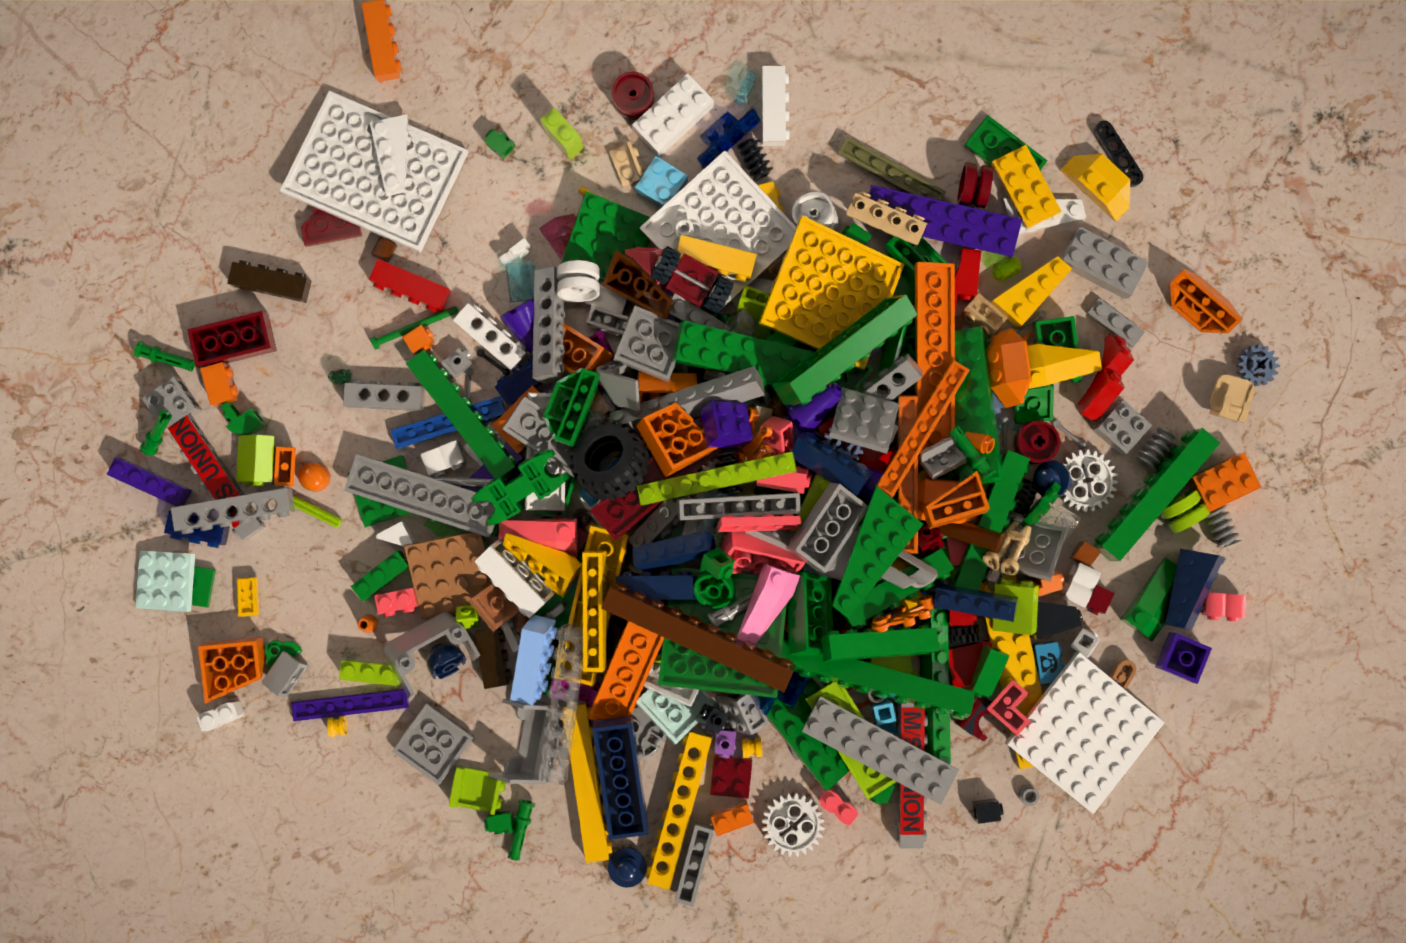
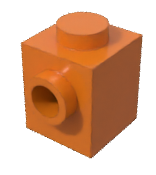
[402,325,435,355]

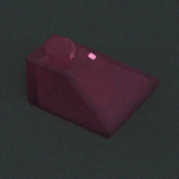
[539,214,576,260]

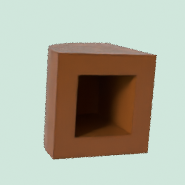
[1070,541,1101,567]

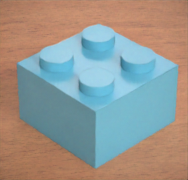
[635,156,688,208]

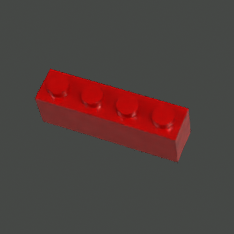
[369,259,451,313]

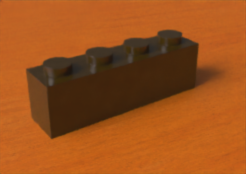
[227,260,312,303]

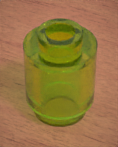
[992,256,1022,282]

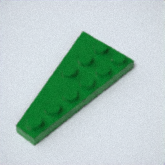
[832,486,923,619]

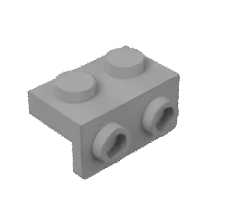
[920,436,966,480]

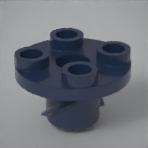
[1033,460,1072,498]
[608,848,647,888]

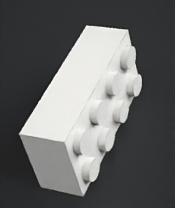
[632,73,714,157]
[474,539,555,618]

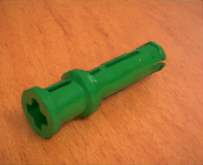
[134,341,195,372]
[140,410,172,456]
[949,426,997,482]
[507,799,535,861]

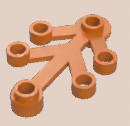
[734,407,772,483]
[871,595,934,632]

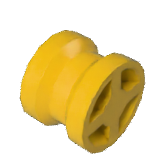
[327,716,347,737]

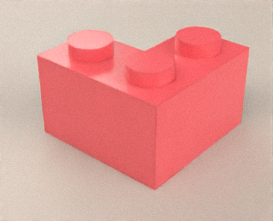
[987,680,1030,737]

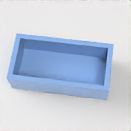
[510,615,557,706]

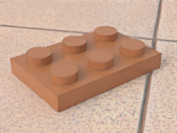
[469,584,520,632]

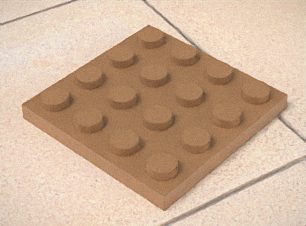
[404,531,493,619]

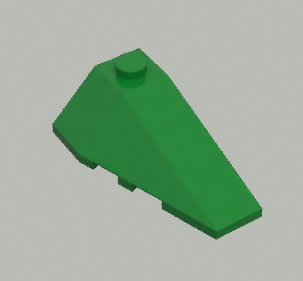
[1120,557,1177,642]

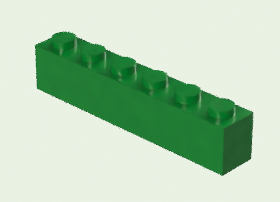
[841,548,954,630]
[821,625,940,662]

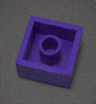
[700,400,753,449]
[1155,632,1212,684]

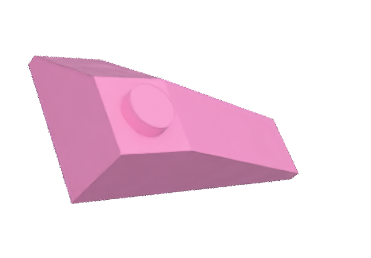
[737,563,800,645]

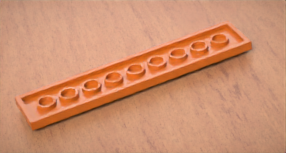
[915,262,955,457]

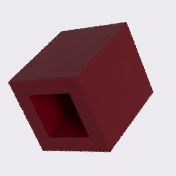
[1086,585,1115,616]

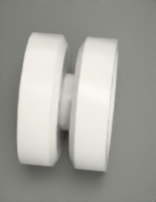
[792,192,838,231]
[557,260,600,302]

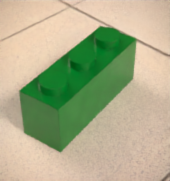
[350,551,409,602]

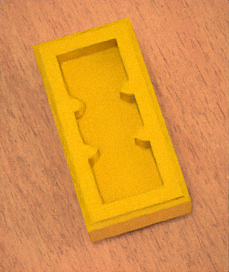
[237,577,259,617]

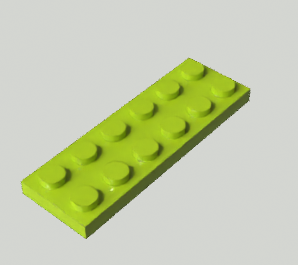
[805,682,896,799]

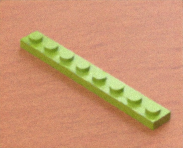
[637,452,797,506]

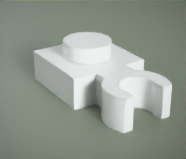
[499,238,531,266]

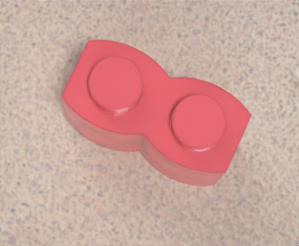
[1202,592,1246,622]
[817,788,858,825]

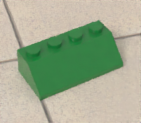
[788,572,834,657]

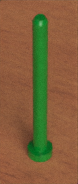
[370,306,458,350]

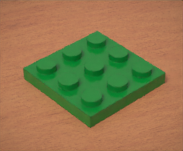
[348,455,411,528]

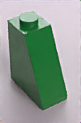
[969,644,1010,699]

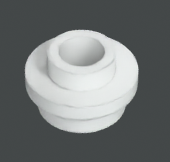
[674,219,694,238]

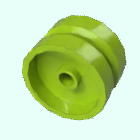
[1160,489,1210,534]

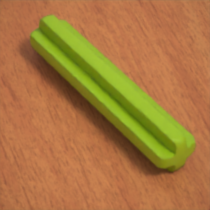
[293,495,342,528]

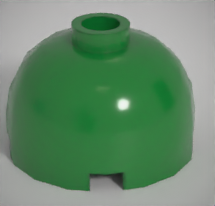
[694,570,734,609]

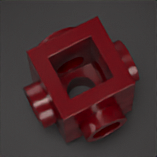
[918,525,943,558]

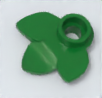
[265,640,302,670]

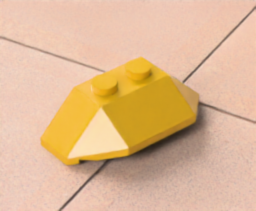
[1060,153,1130,222]

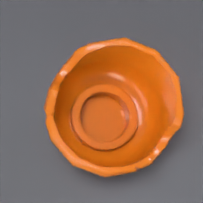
[298,462,331,492]

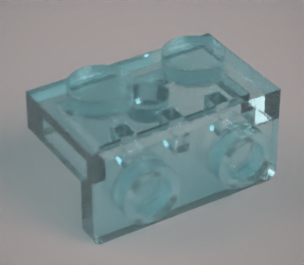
[505,260,536,302]

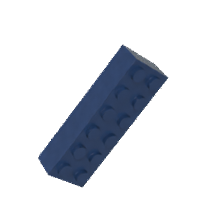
[592,716,649,840]

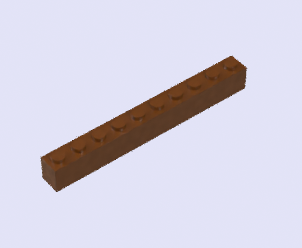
[601,582,796,692]

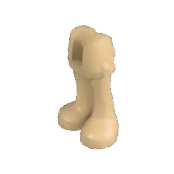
[983,521,1032,575]

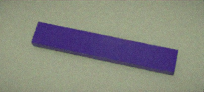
[291,689,409,721]

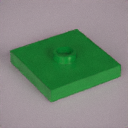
[1014,384,1054,424]
[192,566,216,608]

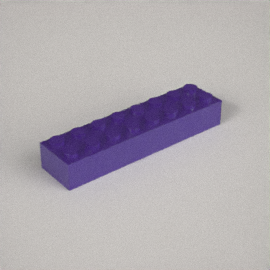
[862,185,1022,257]

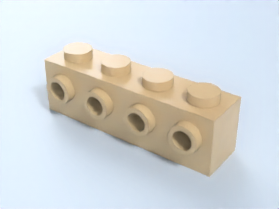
[846,191,927,246]

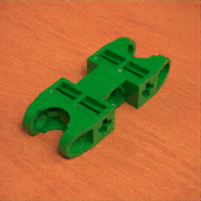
[471,449,570,526]

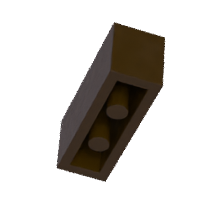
[475,627,512,689]

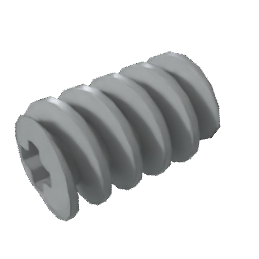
[1135,427,1176,470]
[1205,505,1242,547]

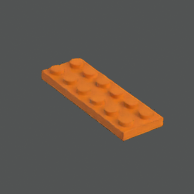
[588,621,664,720]

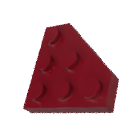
[301,207,362,247]

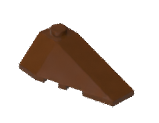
[602,250,674,320]

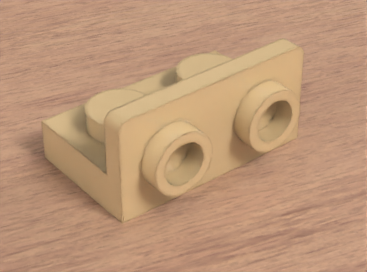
[609,141,645,188]
[960,293,1007,339]

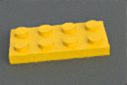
[991,145,1061,230]

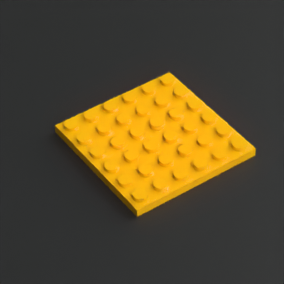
[759,216,905,370]

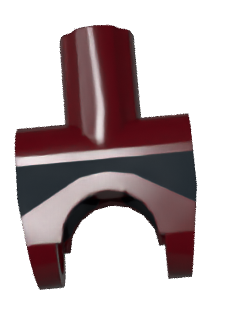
[954,696,992,742]

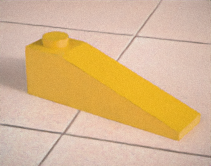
[1027,343,1102,389]

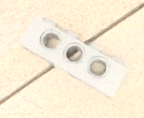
[453,303,528,372]

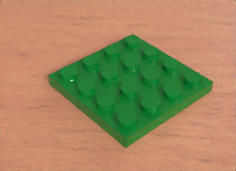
[560,191,651,281]

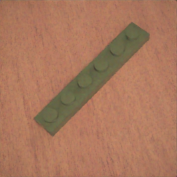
[837,136,946,201]

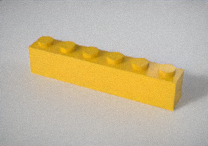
[582,550,607,672]

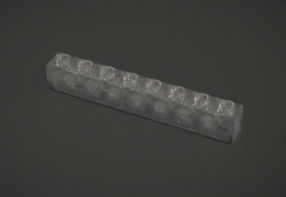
[539,624,583,785]

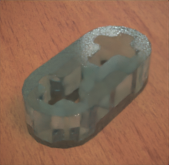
[734,70,758,106]

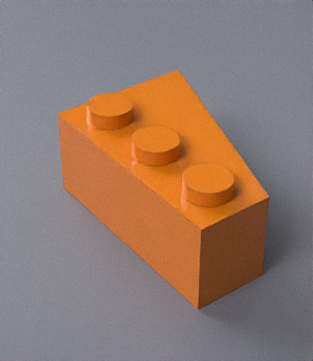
[923,471,990,529]

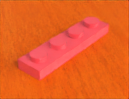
[717,514,801,532]

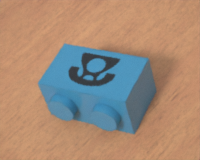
[1031,641,1065,684]

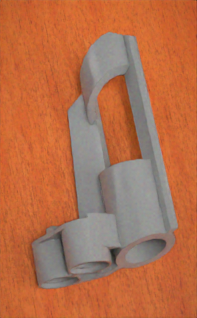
[826,525,938,589]

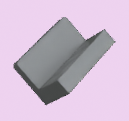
[262,651,309,697]

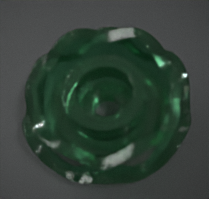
[328,369,352,385]

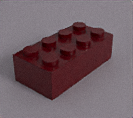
[187,311,277,368]

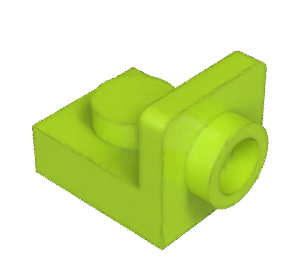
[456,605,480,629]

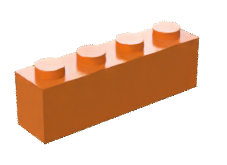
[361,0,402,82]

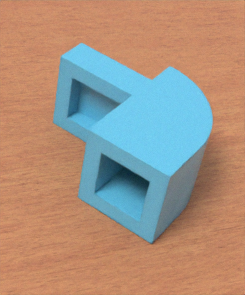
[871,699,898,736]

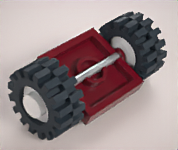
[650,246,734,314]

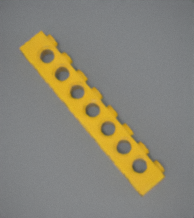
[645,730,712,890]

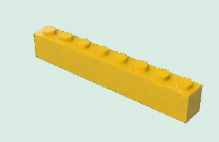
[563,702,613,863]

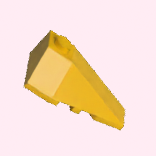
[503,533,582,597]

